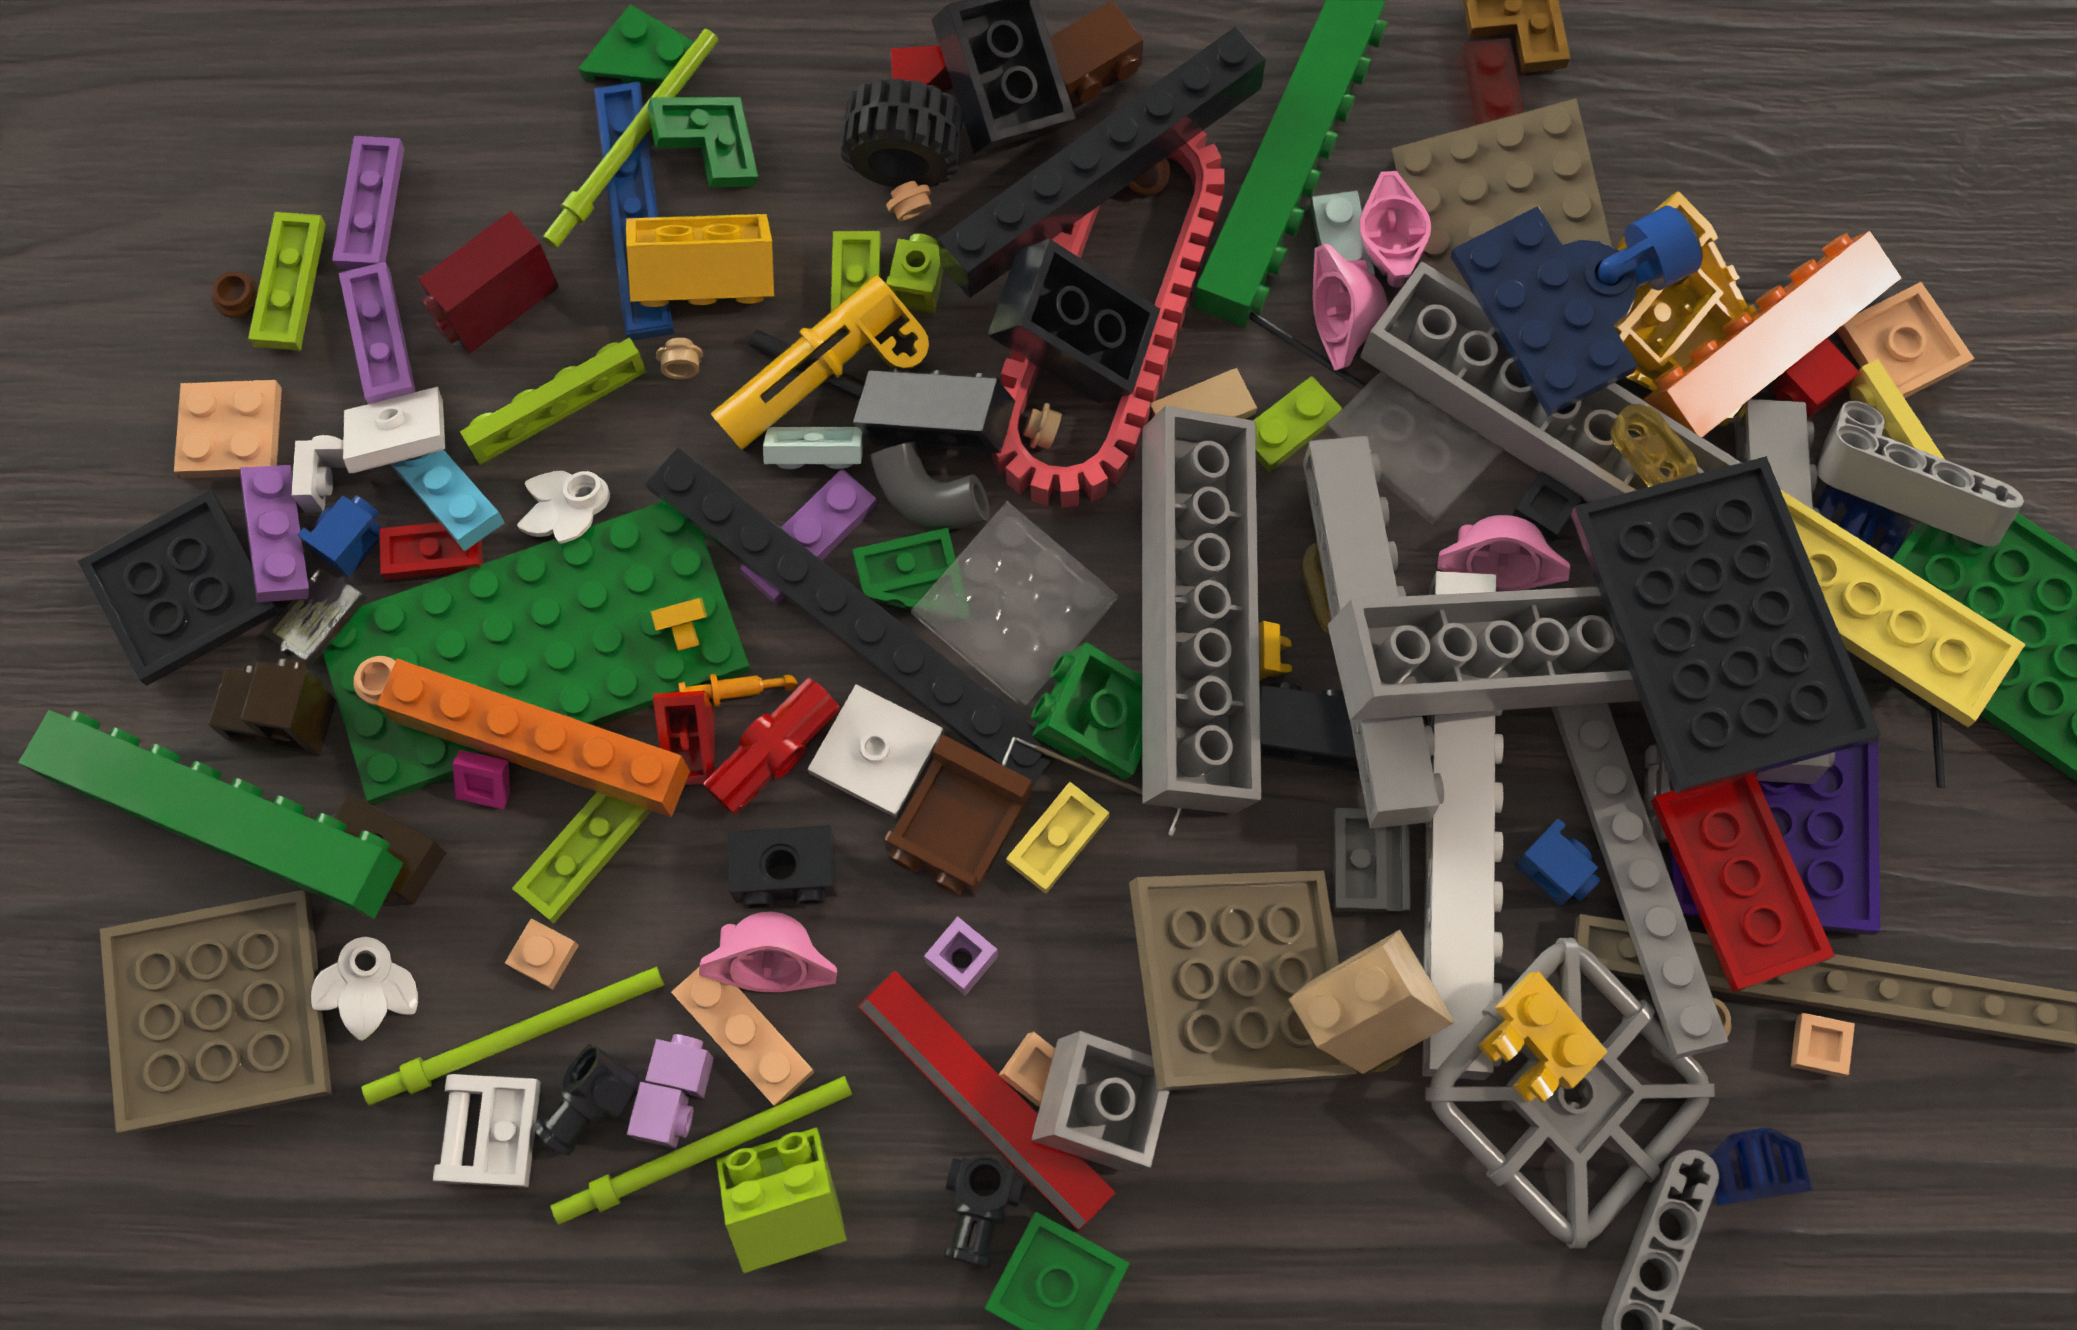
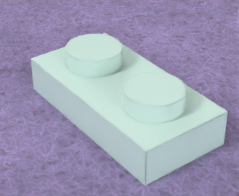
[1310,191,1375,275]
[763,427,864,469]

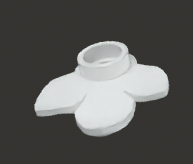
[517,471,610,544]
[311,937,418,1041]

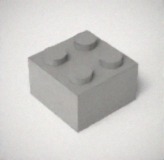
[1031,1031,1169,1173]

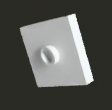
[343,387,445,473]
[807,685,944,819]

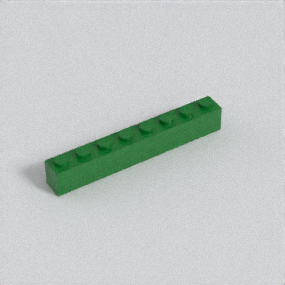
[1194,0,1388,328]
[18,710,403,919]

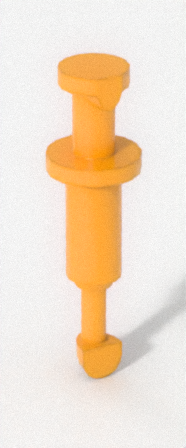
[678,674,798,707]

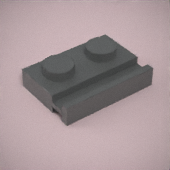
[1333,808,1410,914]

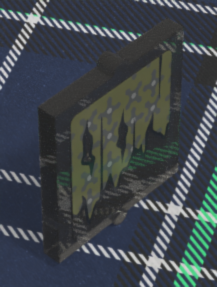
[264,568,368,666]

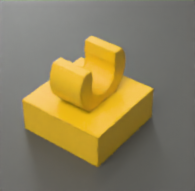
[650,598,707,651]
[1258,621,1292,681]

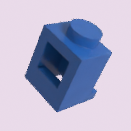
[297,495,382,578]
[1515,818,1601,907]

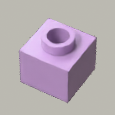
[924,917,998,996]
[645,1034,714,1099]
[627,1082,693,1149]

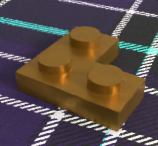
[1462,0,1570,73]

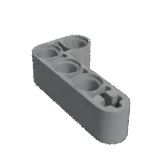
[1816,401,2024,546]
[1601,1150,1719,1330]

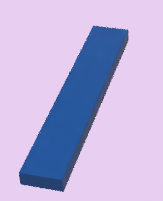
[594,82,675,341]

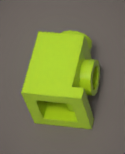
[886,234,944,313]

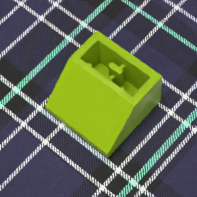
[716,1127,847,1274]

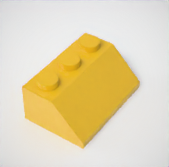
[626,214,774,307]

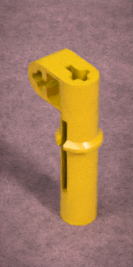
[710,275,929,450]

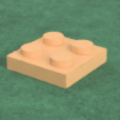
[1836,282,1975,398]
[174,380,282,479]

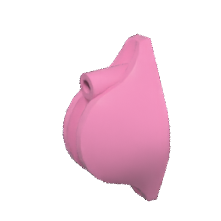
[1360,171,1431,288]
[1313,244,1388,371]
[1437,515,1570,591]
[699,912,837,993]

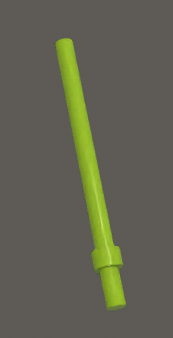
[542,29,719,249]
[362,966,664,1106]
[551,1076,853,1225]

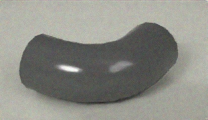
[870,442,990,530]

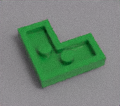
[647,97,758,187]

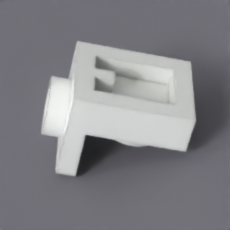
[291,435,347,513]

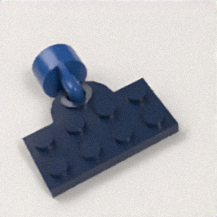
[1451,205,1703,416]

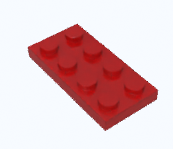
[1651,774,1835,993]

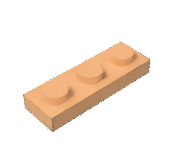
[671,966,814,1106]

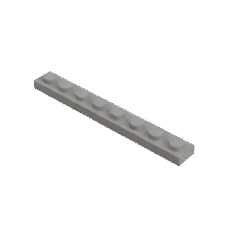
[1551,703,1728,1060]

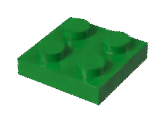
[984,1211,1130,1330]

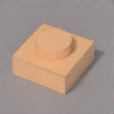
[505,918,579,990]
[1790,1013,1855,1078]
[999,1032,1055,1107]

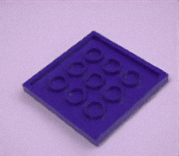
[1668,738,1880,935]

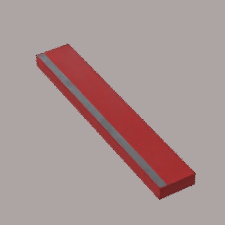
[858,971,1116,1232]

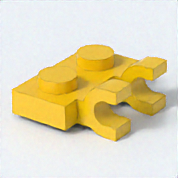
[1478,971,1608,1102]

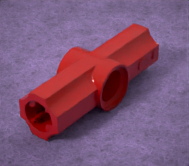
[703,677,840,816]

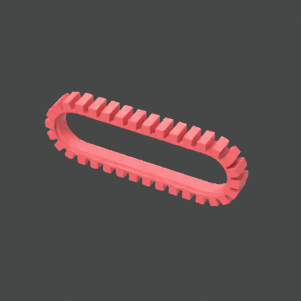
[992,131,1224,508]

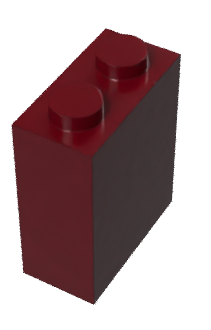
[418,211,559,354]

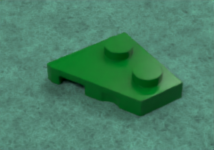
[579,4,694,88]
[852,527,970,623]

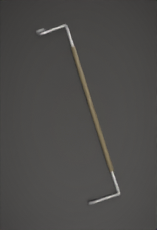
[1002,737,1182,836]

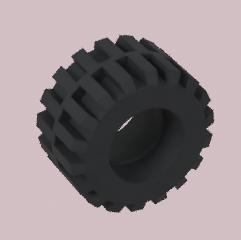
[841,79,963,188]

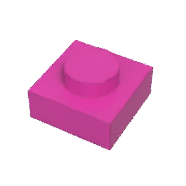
[453,750,511,809]

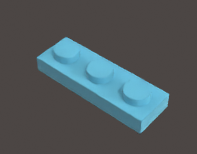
[390,450,505,551]

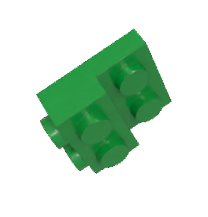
[1031,642,1142,780]

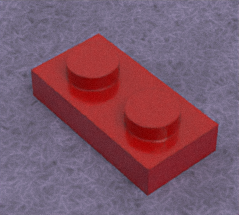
[379,522,483,581]

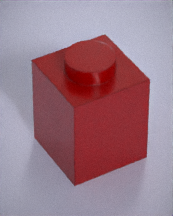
[1770,338,1860,421]

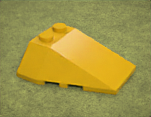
[1614,191,1756,427]

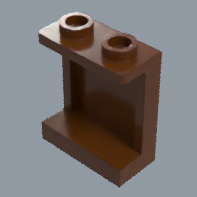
[883,734,1032,897]

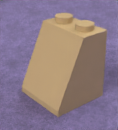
[1289,930,1455,1073]

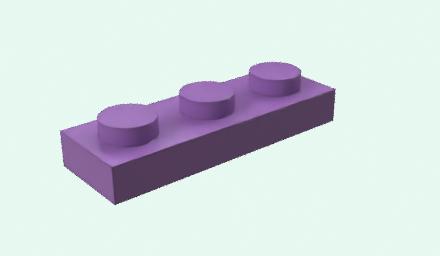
[332,136,404,270]
[339,262,416,404]
[240,465,309,602]
[740,469,878,605]

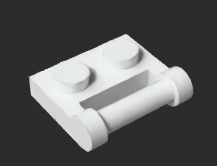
[433,1074,541,1188]

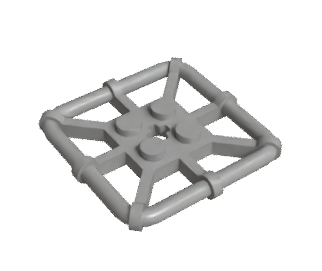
[1425,938,1715,1249]

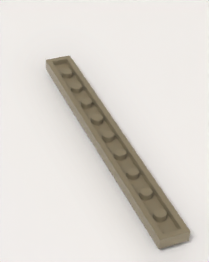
[1574,914,2077,1048]

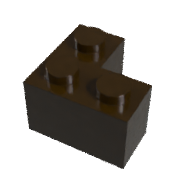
[208,659,336,756]

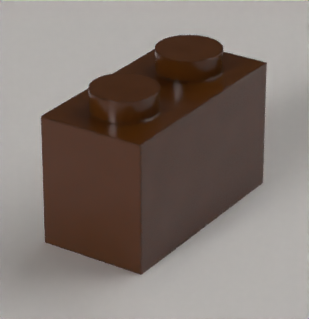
[1050,0,1143,106]

